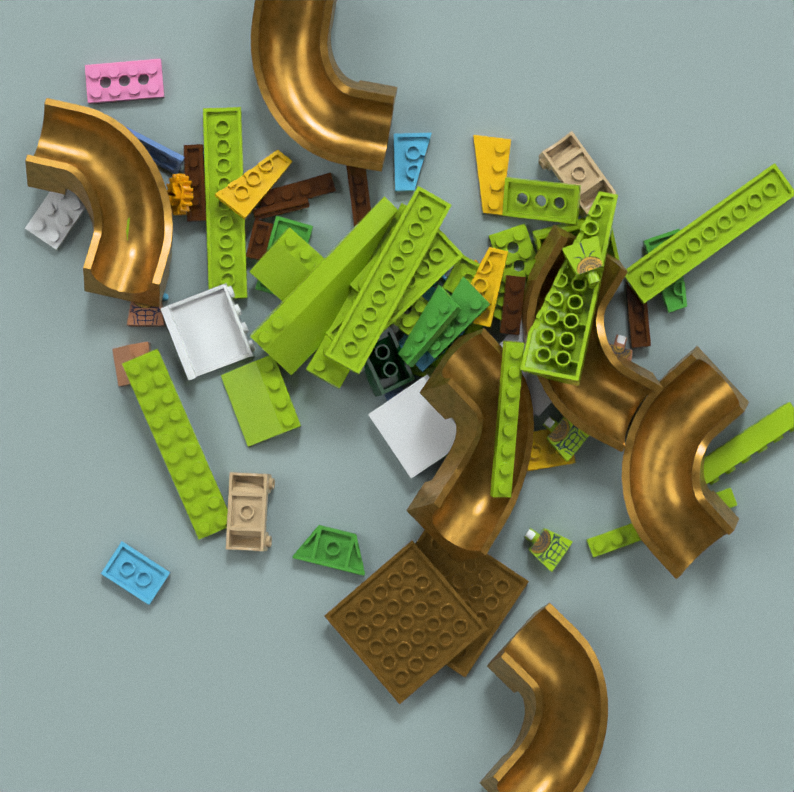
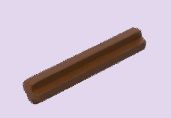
[253,197,310,220]

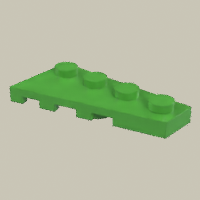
[643,228,687,313]
[427,277,491,359]
[398,285,462,367]

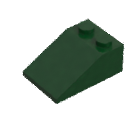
[363,327,415,397]

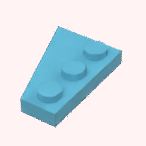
[394,133,432,192]

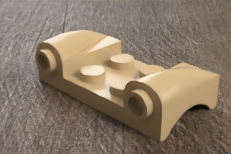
[538,131,617,218]
[226,472,275,551]

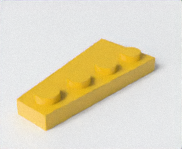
[473,135,511,216]
[215,150,293,220]
[471,247,508,327]

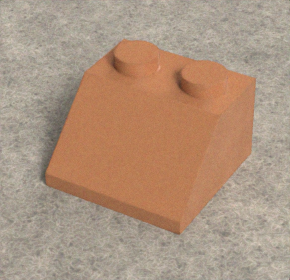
[112,342,152,387]

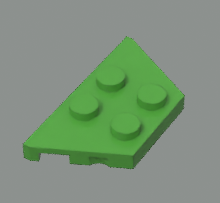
[292,525,365,576]

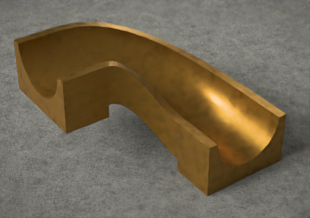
[251,0,398,172]
[25,98,173,308]
[522,225,662,452]
[406,328,534,562]
[622,346,749,579]
[479,603,608,792]

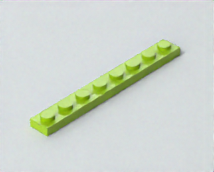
[490,341,524,497]
[586,487,737,557]

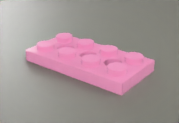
[85,59,165,104]

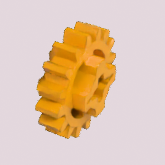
[166,174,194,215]

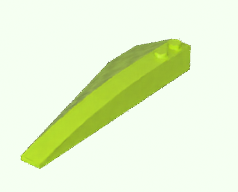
[520,191,618,386]
[250,196,398,375]

